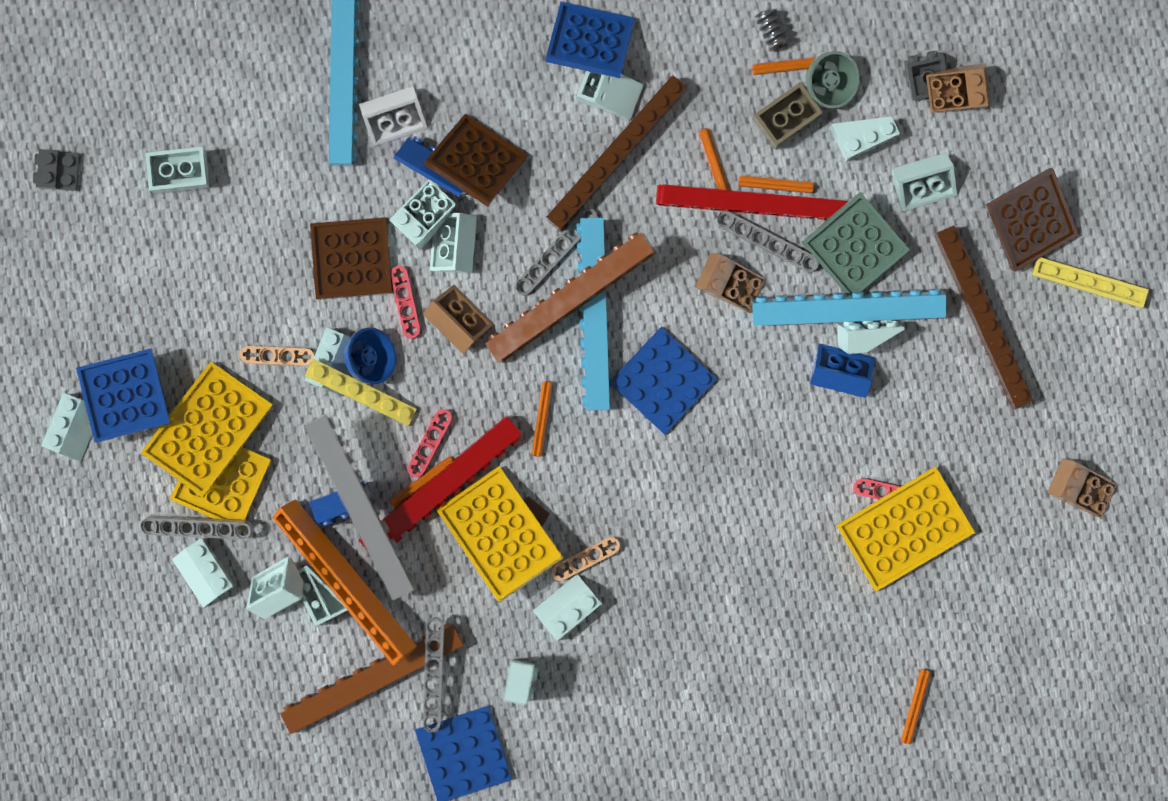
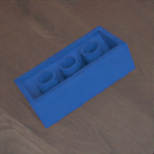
[393,136,467,197]

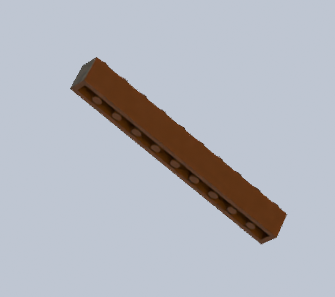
[546,75,687,232]
[934,225,1033,410]

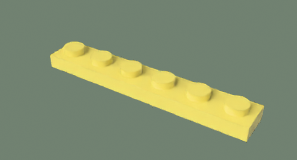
[1032,257,1148,309]
[304,359,417,426]

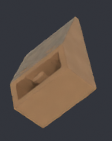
[926,63,991,112]
[695,253,766,313]
[1047,458,1117,519]

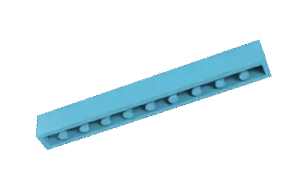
[329,0,360,167]
[577,218,610,411]
[752,288,946,326]

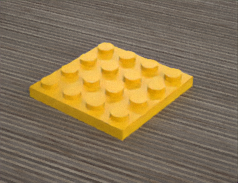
[170,447,272,530]

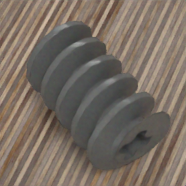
[755,9,790,52]

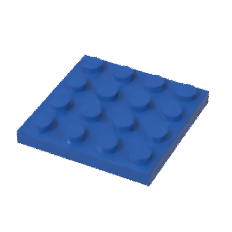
[545,1,635,78]
[609,327,717,435]
[76,348,171,443]
[415,706,512,801]

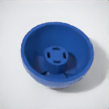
[344,327,397,384]

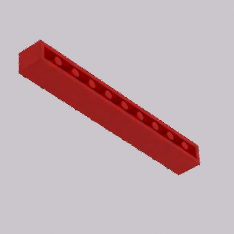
[359,416,522,551]

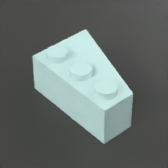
[829,116,900,161]
[298,566,348,626]

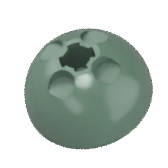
[806,51,859,109]

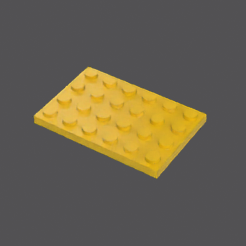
[141,362,273,498]
[436,466,563,603]
[836,466,975,592]

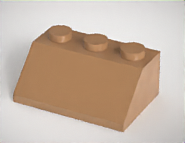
[423,285,494,354]

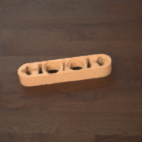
[240,346,315,366]
[551,537,620,581]

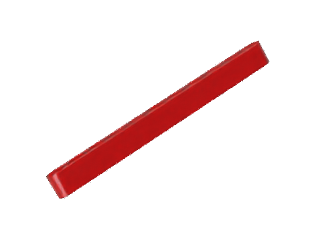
[656,185,848,220]

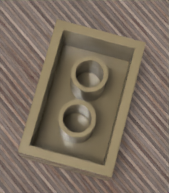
[752,82,823,150]

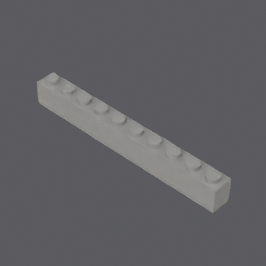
[304,414,416,600]

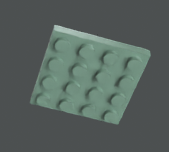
[802,192,910,295]

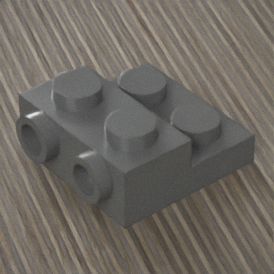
[904,51,946,101]
[33,149,80,191]

